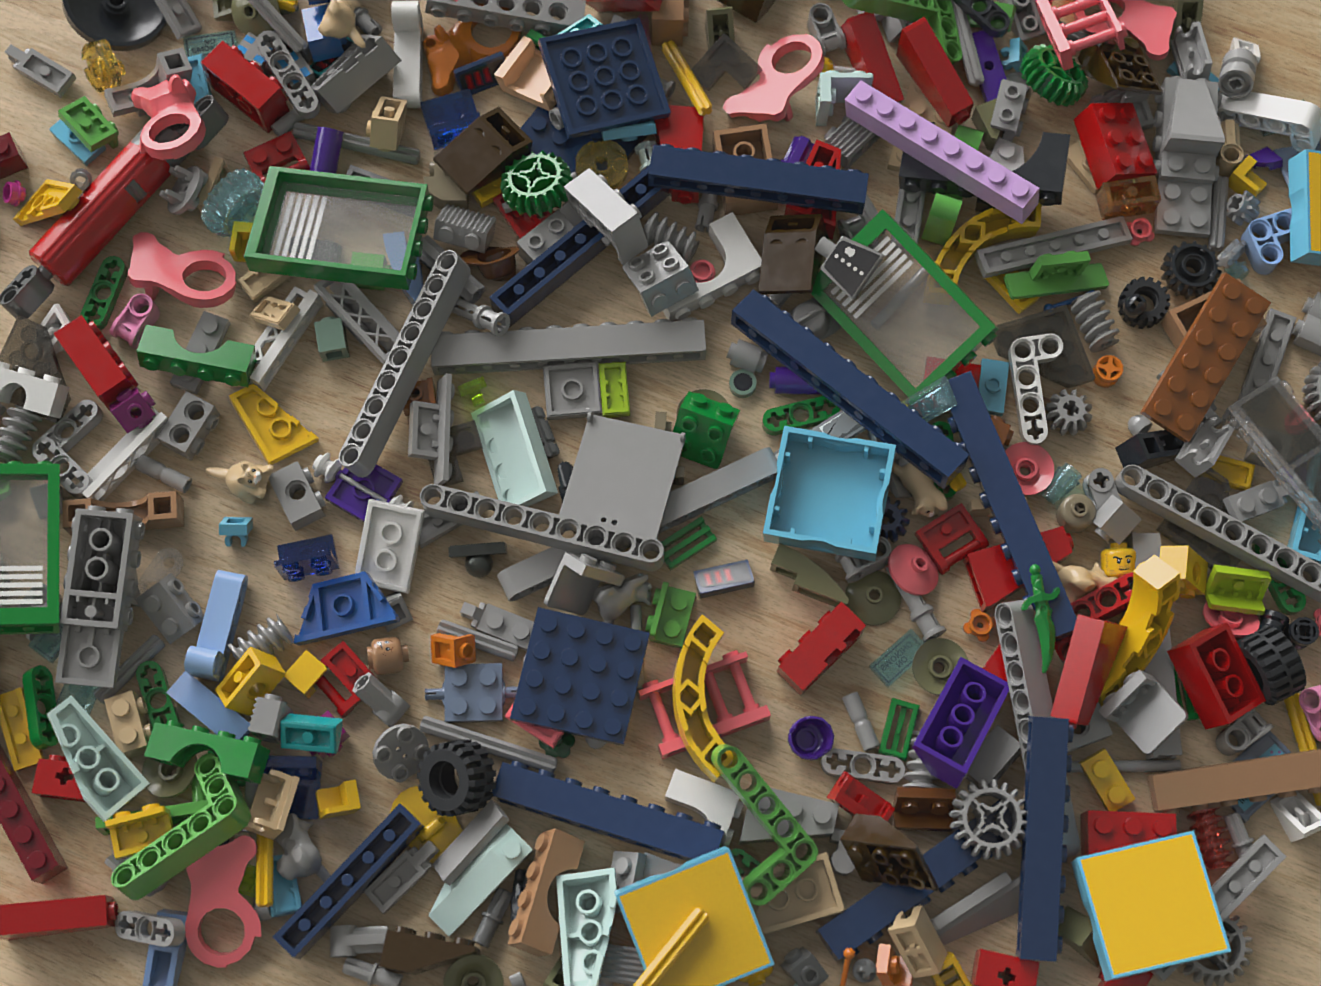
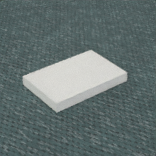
[355,499,425,594]

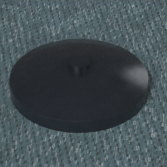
[62,0,167,51]

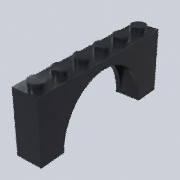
[899,122,1070,206]

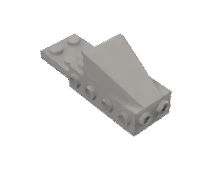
[1152,76,1225,238]
[55,505,145,688]

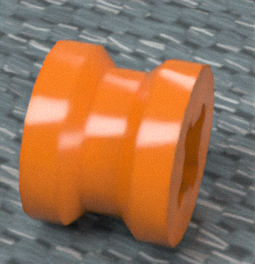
[1091,355,1123,388]

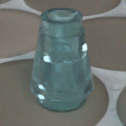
[1042,463,1082,505]

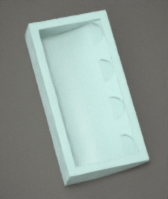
[471,390,558,507]

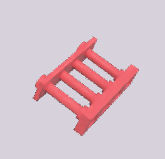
[1034,0,1128,71]
[638,650,771,760]

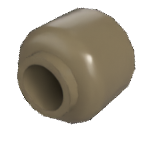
[1056,494,1096,533]

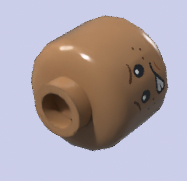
[367,636,409,675]

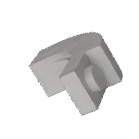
[104,48,192,117]

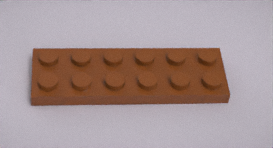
[1140,273,1271,443]

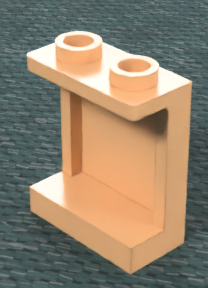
[494,36,557,111]

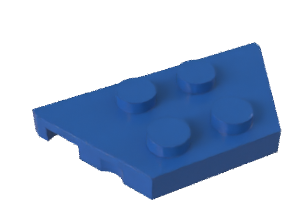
[294,571,400,646]

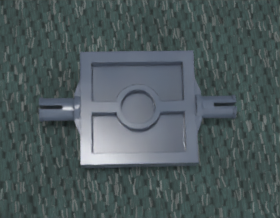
[425,663,518,723]

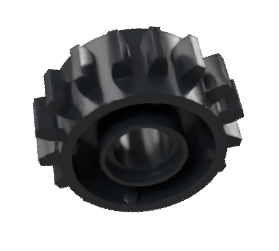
[1160,241,1222,300]

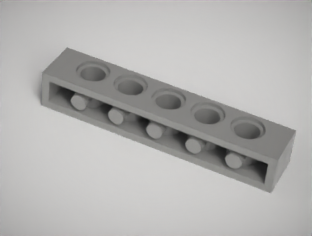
[425,0,586,36]

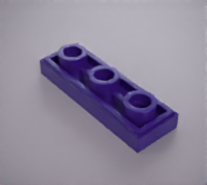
[972,30,1007,103]

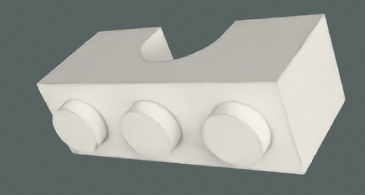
[0,361,70,419]

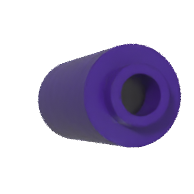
[310,127,344,188]
[769,367,820,394]

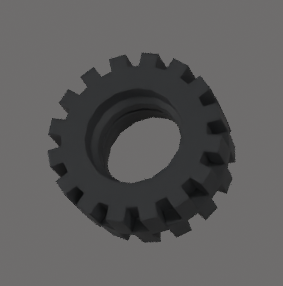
[1117,276,1170,329]

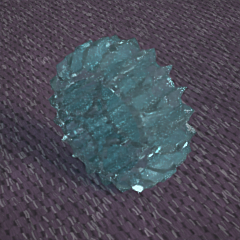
[201,168,264,238]

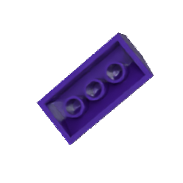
[912,657,1009,789]

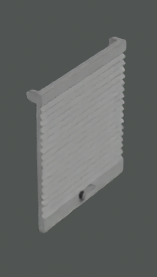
[559,412,686,539]

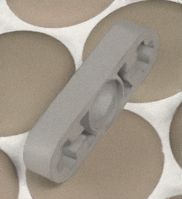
[820,748,905,784]
[115,911,185,947]

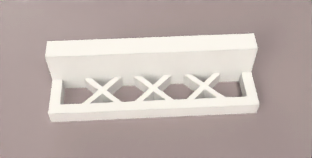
[249,286,323,391]
[76,409,168,501]

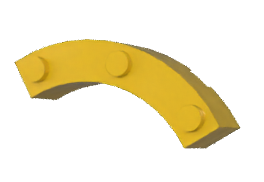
[923,203,1042,306]
[1098,555,1180,707]
[672,614,733,783]

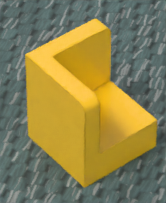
[1228,155,1267,197]
[229,221,253,262]
[284,650,327,699]
[315,779,361,820]

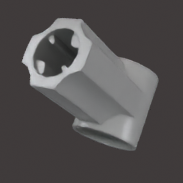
[352,672,411,727]
[330,925,389,958]

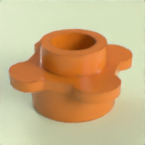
[963,609,996,642]

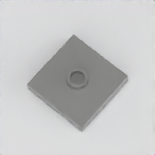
[543,361,602,420]

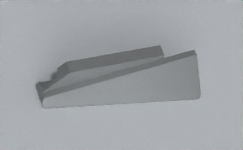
[930,871,1020,945]

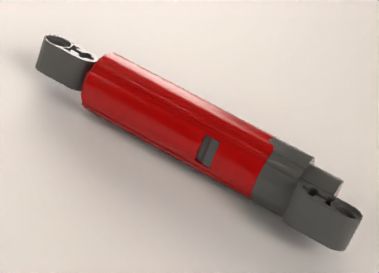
[0,95,229,321]

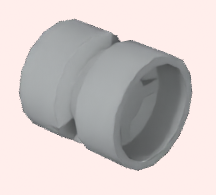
[1218,48,1257,99]

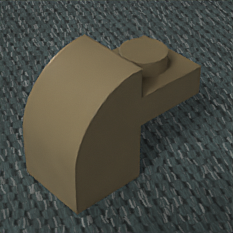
[423,152,469,210]

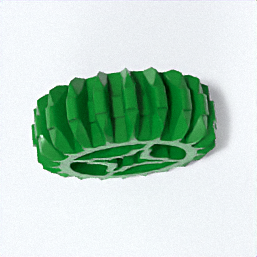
[1019,44,1089,107]
[500,150,573,218]

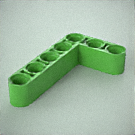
[842,0,962,65]
[921,125,984,246]
[711,744,818,906]
[111,753,251,900]

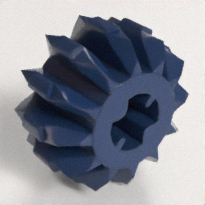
[880,496,910,543]

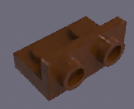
[893,787,956,832]

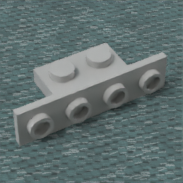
[408,373,455,486]

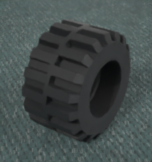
[1237,626,1307,706]
[417,739,497,817]

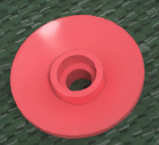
[1005,442,1054,496]
[888,544,939,596]
[1203,602,1260,638]

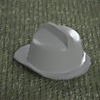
[789,298,844,340]

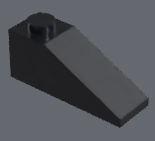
[1115,430,1185,469]

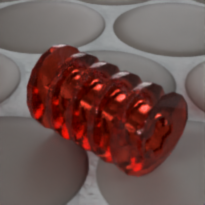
[1186,807,1235,871]

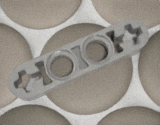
[256,31,320,119]

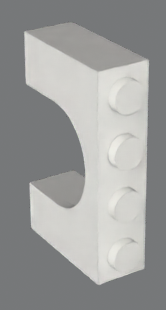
[663,212,762,322]
[643,769,744,879]

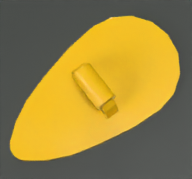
[390,786,463,863]

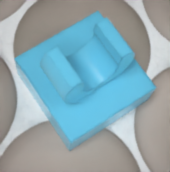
[1000,37,1029,72]
[219,517,253,547]

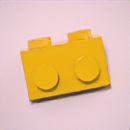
[105,803,173,860]

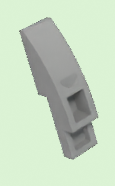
[998,0,1045,41]

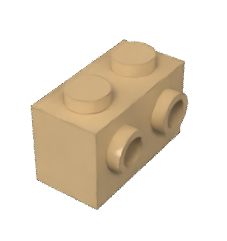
[366,96,407,152]
[104,691,153,759]

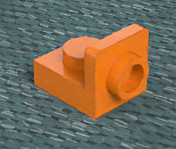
[431,633,476,668]
[876,944,913,986]

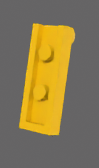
[0,687,45,771]

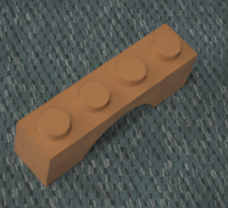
[62,491,184,536]
[508,828,585,957]

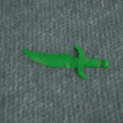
[1021,564,1060,674]

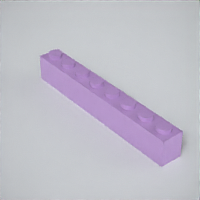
[844,80,1039,224]

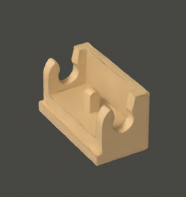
[244,770,300,840]
[888,905,947,979]

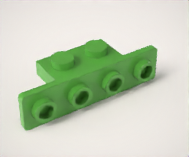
[1003,251,1109,300]

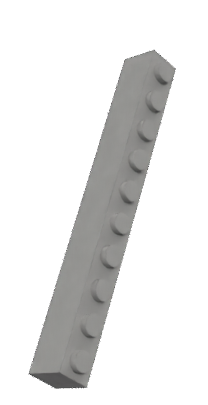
[431,317,706,376]

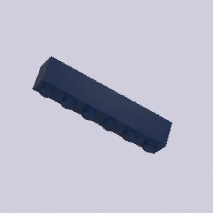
[273,803,425,959]

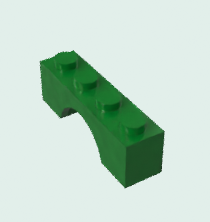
[136,324,257,387]
[144,720,270,784]

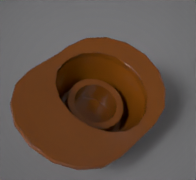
[460,246,520,282]

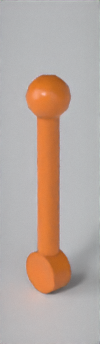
[840,948,855,986]

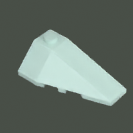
[47,695,150,822]
[428,823,533,937]
[556,868,617,986]

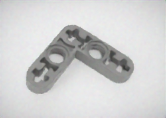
[32,400,103,499]

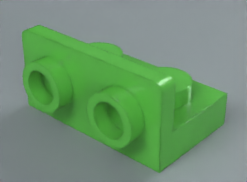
[58,96,119,152]
[645,581,696,649]

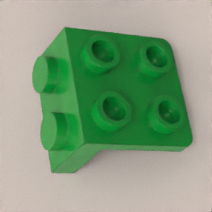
[673,391,740,469]

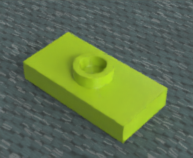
[598,361,630,418]

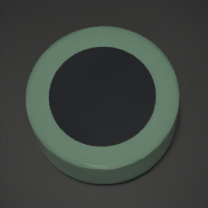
[729,369,757,398]

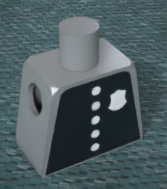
[814,236,885,299]

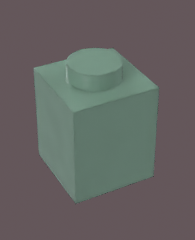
[314,316,350,362]

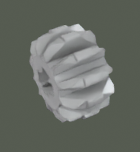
[1045,389,1092,436]

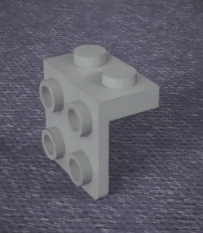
[623,241,699,317]
[544,552,625,615]
[1098,670,1188,754]

